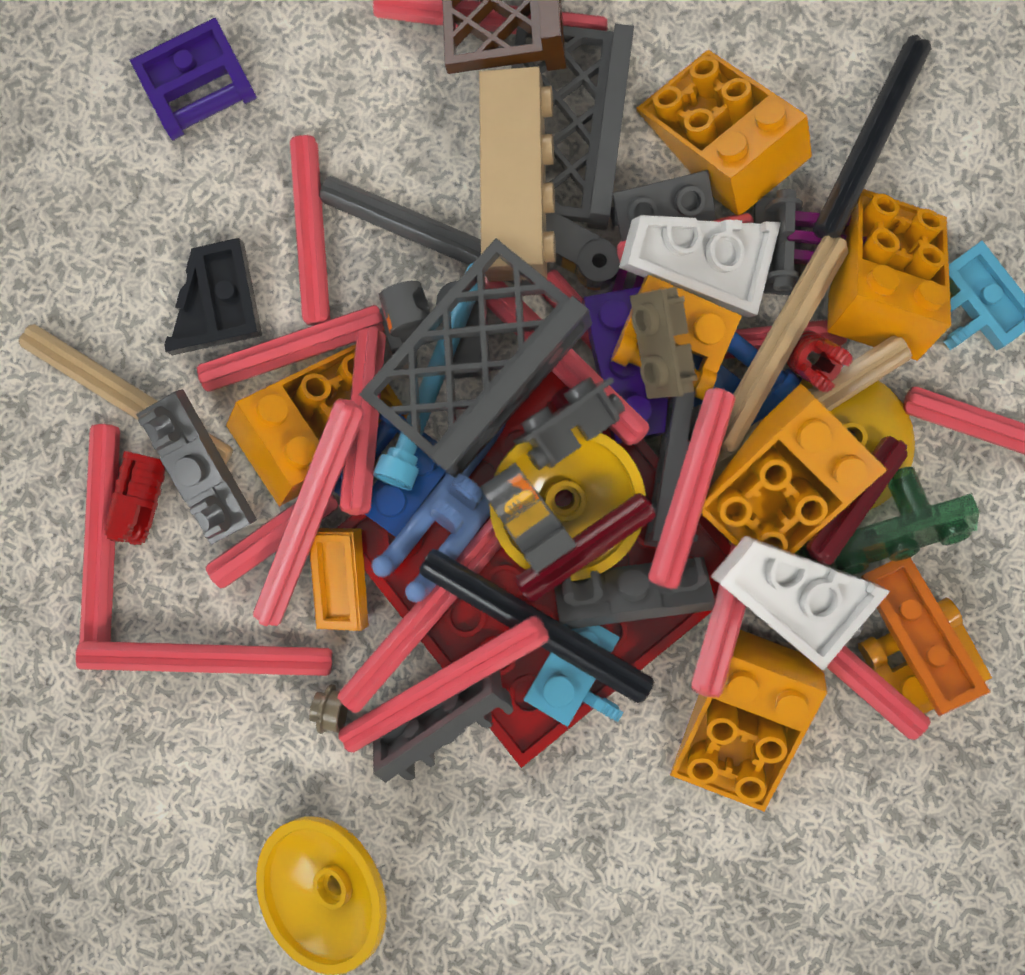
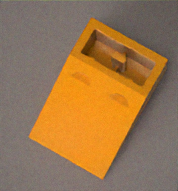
[636,49,812,215]
[827,189,951,361]
[226,344,408,507]
[701,384,887,553]
[670,630,827,812]

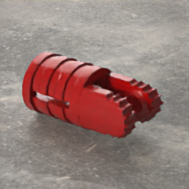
[786,331,853,392]
[104,451,166,545]

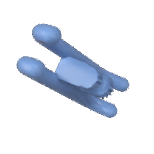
[372,423,506,602]

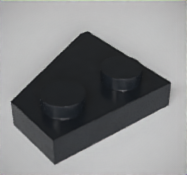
[164,238,262,356]

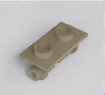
[630,287,698,399]

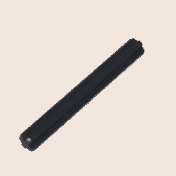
[813,35,932,238]
[419,549,654,703]

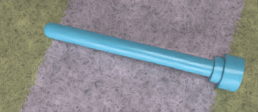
[373,262,478,490]

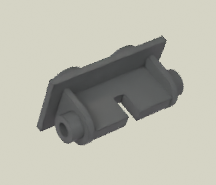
[610,170,716,241]
[754,189,802,296]
[513,377,625,470]

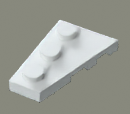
[619,215,781,318]
[711,536,890,671]

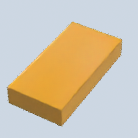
[310,528,369,631]

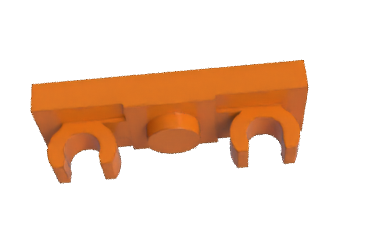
[861,553,990,717]

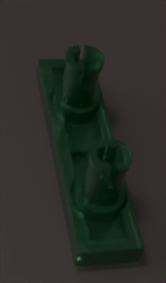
[794,467,980,575]

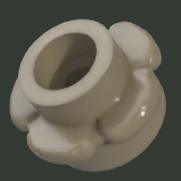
[309,684,348,734]

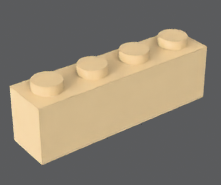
[479,67,556,282]

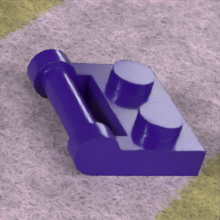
[129,17,258,141]

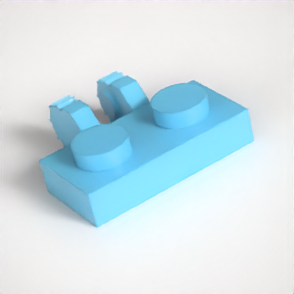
[943,240,1025,351]
[523,625,624,727]

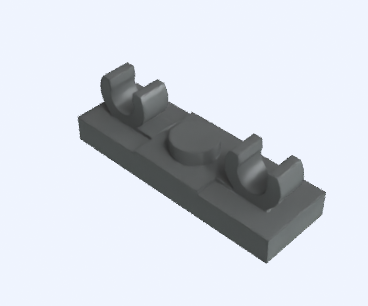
[136,389,257,545]
[644,391,702,547]
[553,557,715,629]
[373,669,513,783]

